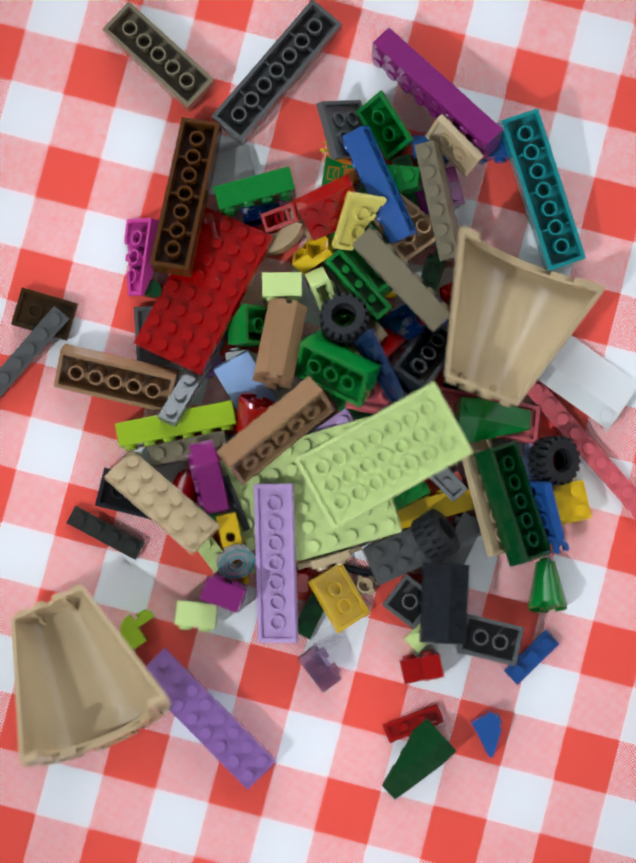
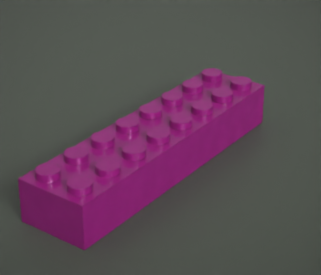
[372,27,503,160]

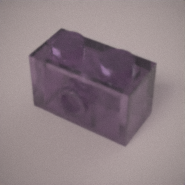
[297,644,342,693]

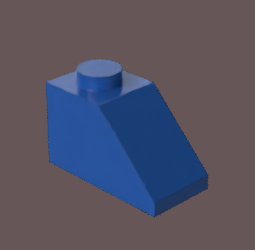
[470,710,503,758]

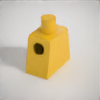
[216,512,242,550]

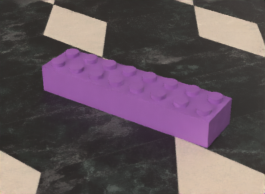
[146,647,276,790]

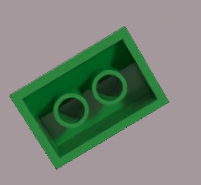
[356,90,413,160]

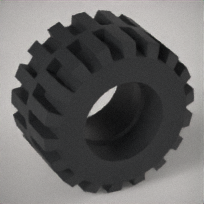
[319,292,369,347]
[527,436,581,485]
[411,508,460,563]

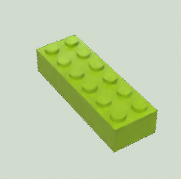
[115,400,237,452]

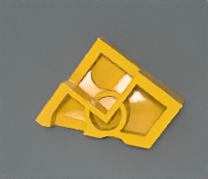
[292,234,333,275]

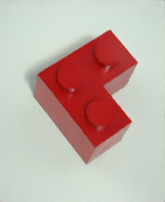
[399,649,445,684]

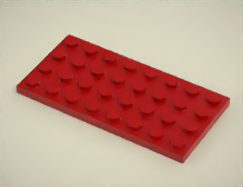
[134,207,274,376]

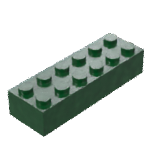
[474,440,552,567]

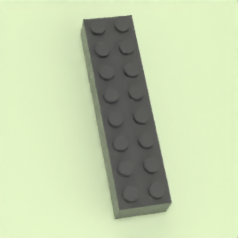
[211,0,342,145]

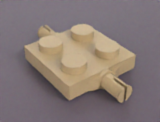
[296,544,362,571]

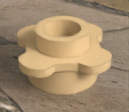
[355,575,375,595]

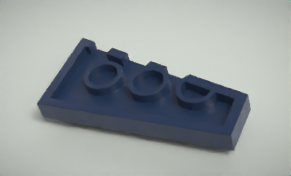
[354,328,406,405]

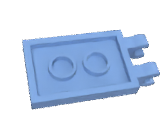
[214,349,277,410]

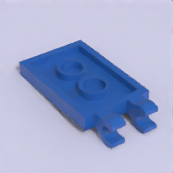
[529,480,569,554]

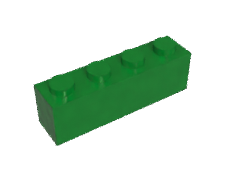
[324,249,392,322]

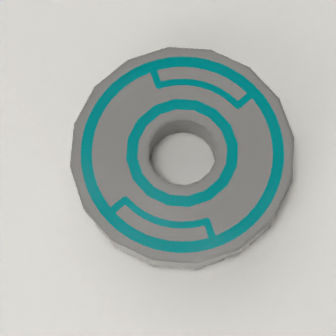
[216,544,256,579]

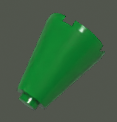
[528,557,567,613]

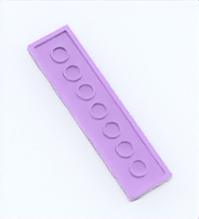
[254,483,298,643]

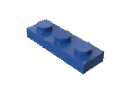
[503,630,559,685]

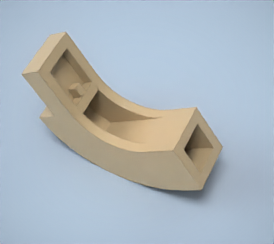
[265,201,306,256]

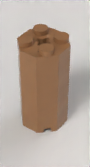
[252,298,307,389]

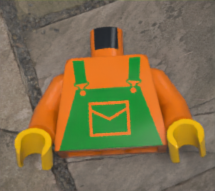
[320,141,361,187]

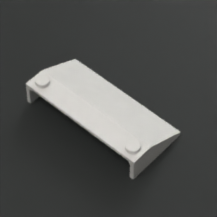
[537,335,636,431]

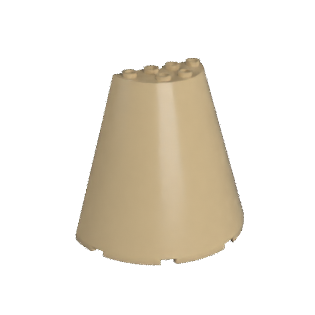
[444,226,605,408]
[11,584,171,767]

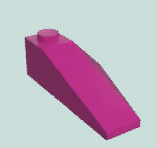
[124,218,159,296]

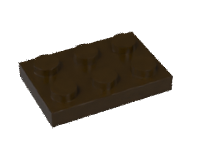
[11,287,79,341]

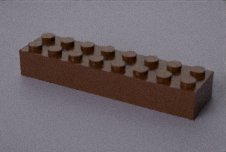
[150,117,222,277]

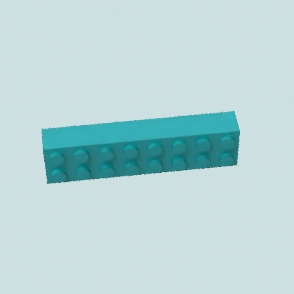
[497,108,586,271]

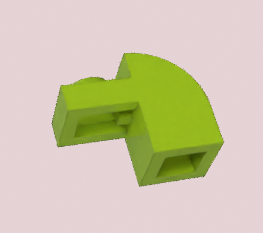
[120,609,156,650]

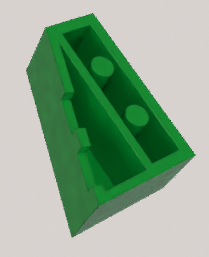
[361,164,424,195]

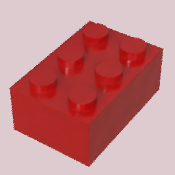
[294,174,356,241]

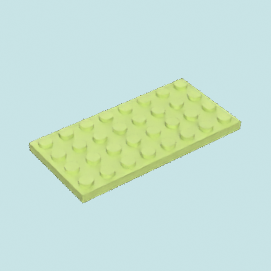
[295,382,474,530]

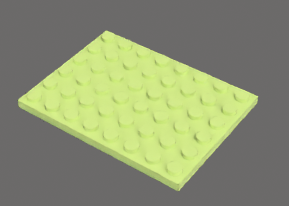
[220,417,403,574]

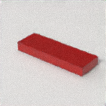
[382,703,444,743]

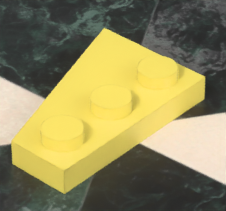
[332,191,387,251]

